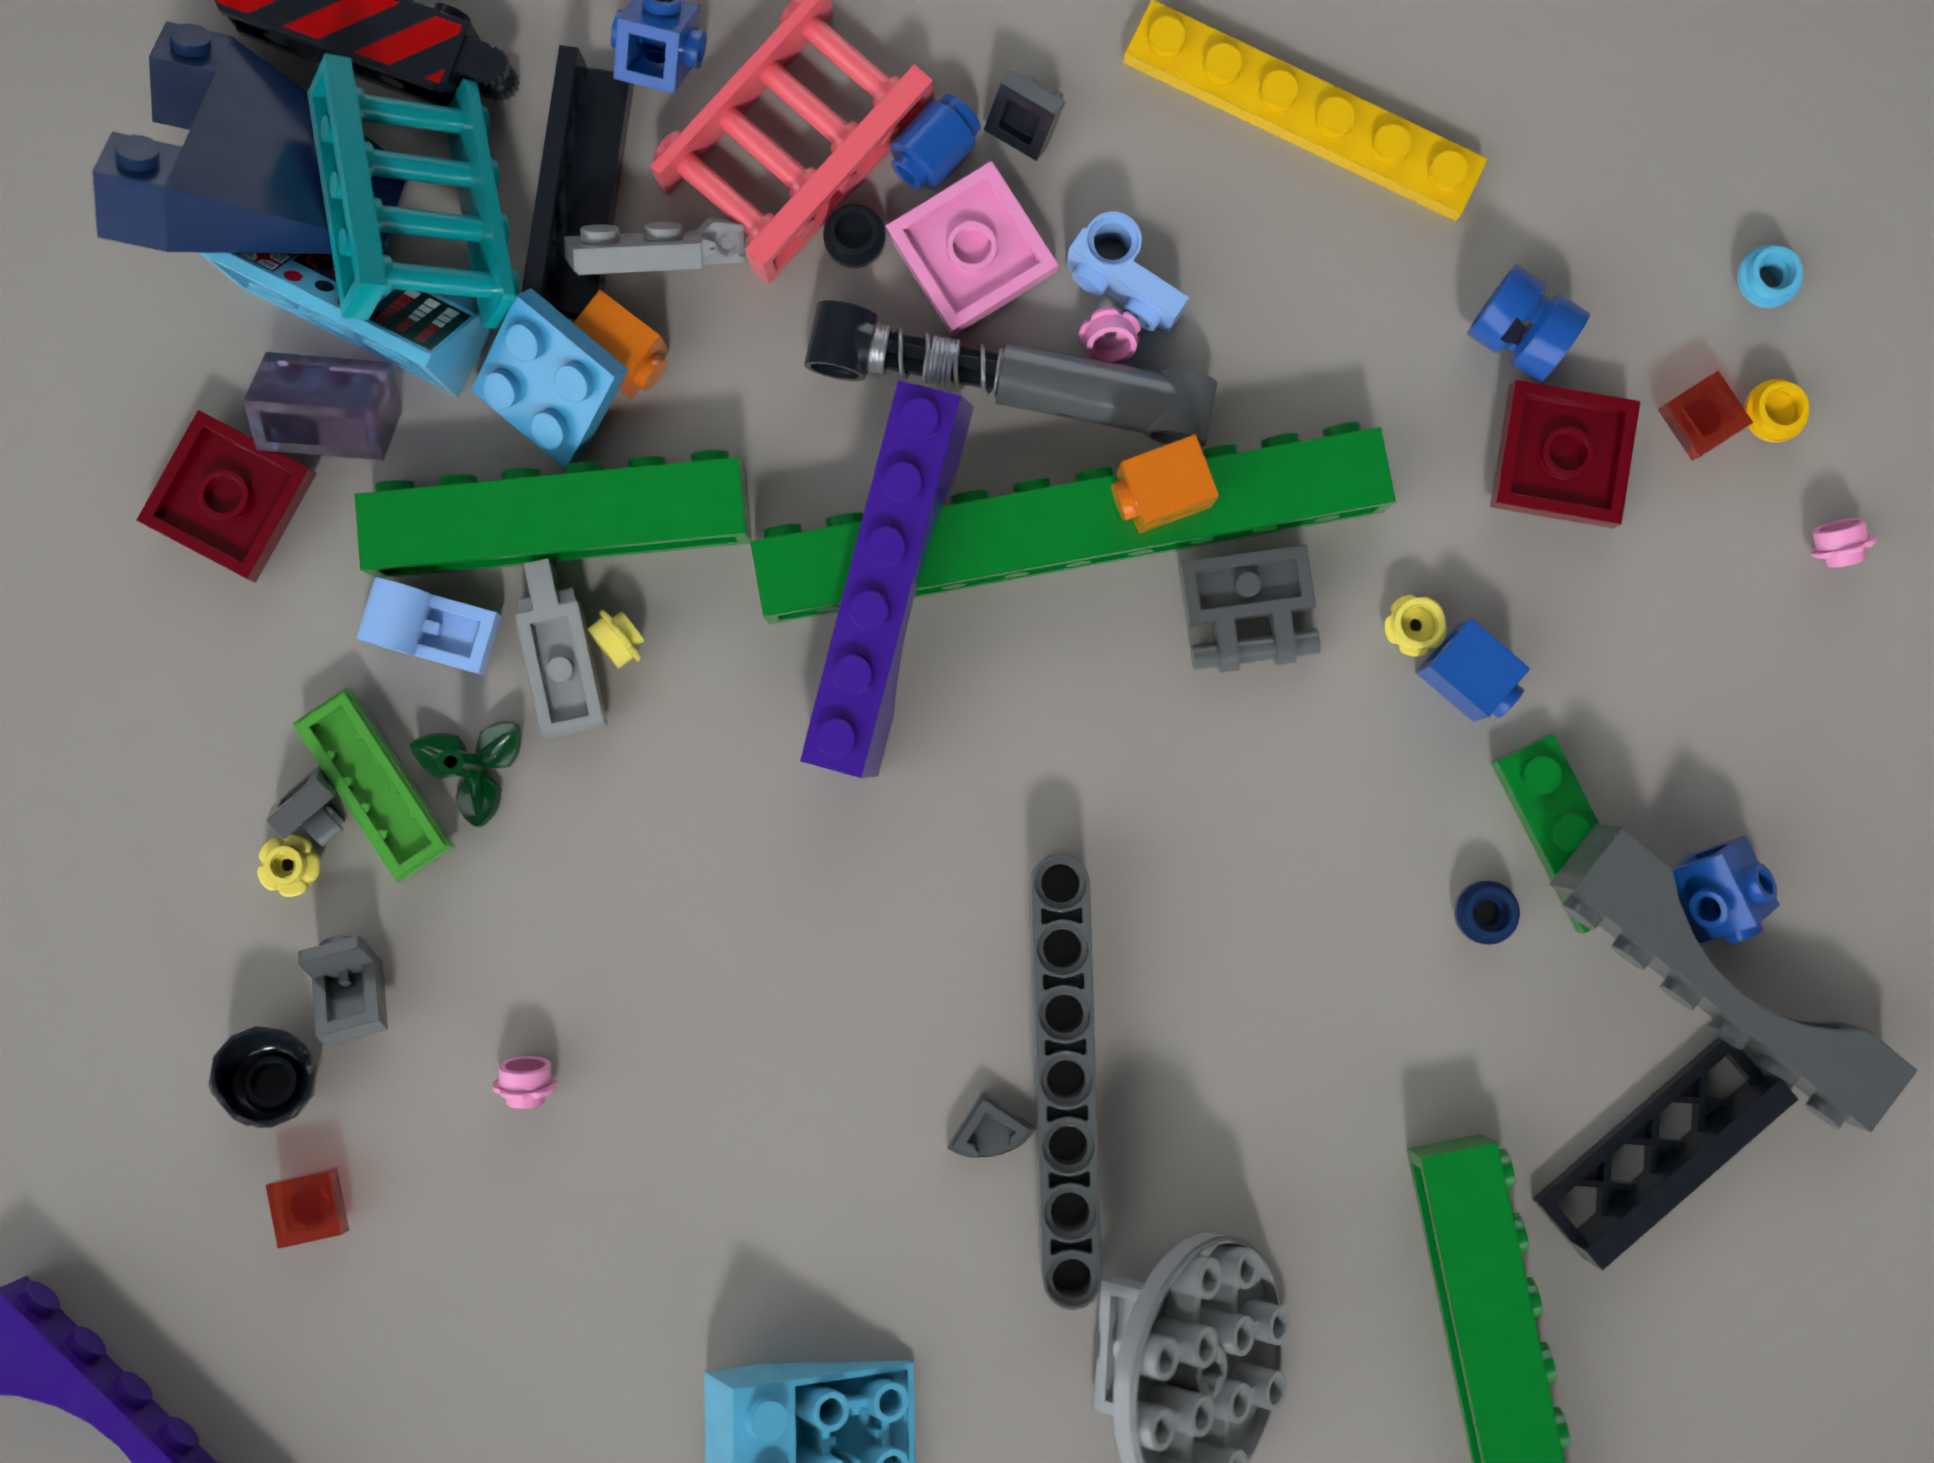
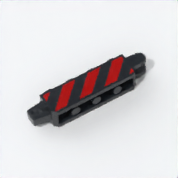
[215,0,520,107]

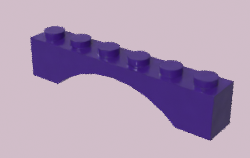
[800,380,974,778]
[0,1276,223,1463]

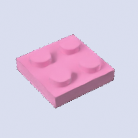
[885,161,1059,337]

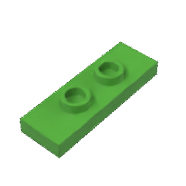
[292,688,456,883]

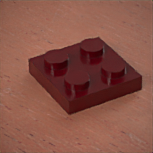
[1490,380,1641,529]
[136,410,317,583]

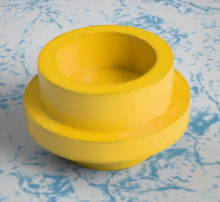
[1743,379,1810,443]

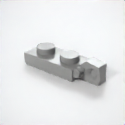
[564,217,745,275]
[515,558,608,740]

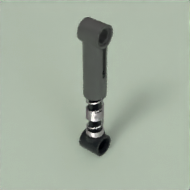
[804,300,1218,447]

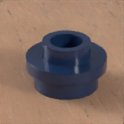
[1454,881,1520,945]

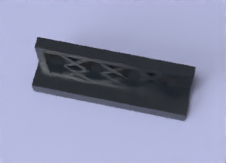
[521,45,634,319]
[1532,1037,1799,1271]

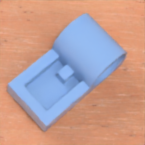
[1066,211,1189,335]
[356,577,502,676]

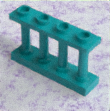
[307,54,520,329]

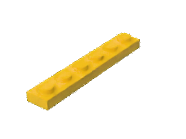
[1123,0,1488,221]

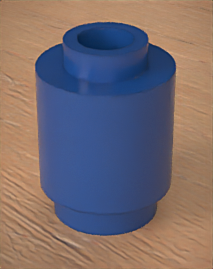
[890,94,981,189]

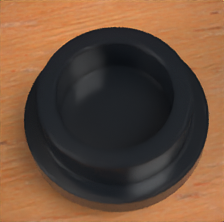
[823,204,886,268]

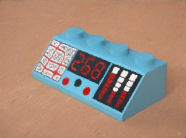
[197,252,493,397]

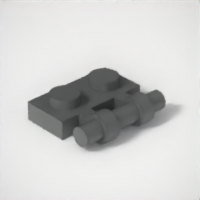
[1179,544,1320,673]

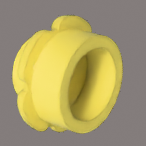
[1384,595,1447,657]
[587,610,645,669]
[257,834,321,897]

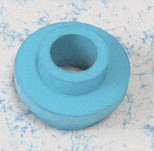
[1737,245,1803,308]

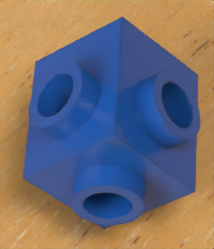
[611,0,707,94]
[1672,835,1780,945]

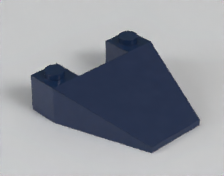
[92,21,408,254]

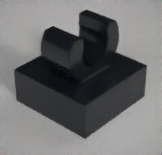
[984,70,1066,161]

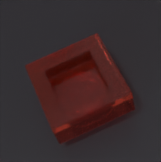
[1657,370,1754,461]
[265,1167,349,1249]

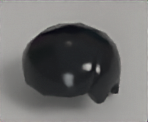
[209,1026,317,1128]

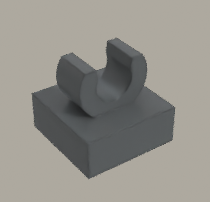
[266,765,345,846]

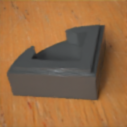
[947,1092,1036,1158]

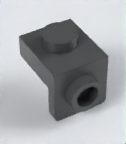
[298,936,388,1046]

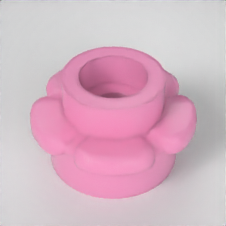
[1079,307,1141,364]
[1811,518,1877,568]
[492,1056,557,1109]

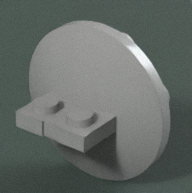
[1094,1232,1290,1463]

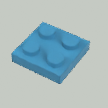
[471,288,629,468]

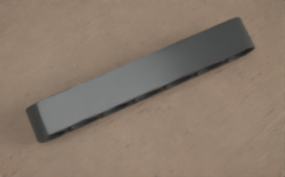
[1029,854,1102,1310]

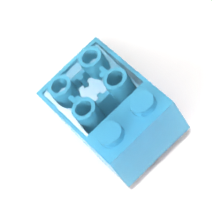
[704,1360,916,1463]

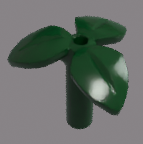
[410,721,522,828]

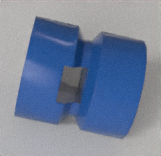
[1467,264,1590,383]

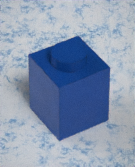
[1416,618,1531,722]

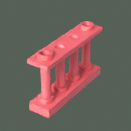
[650,0,934,284]

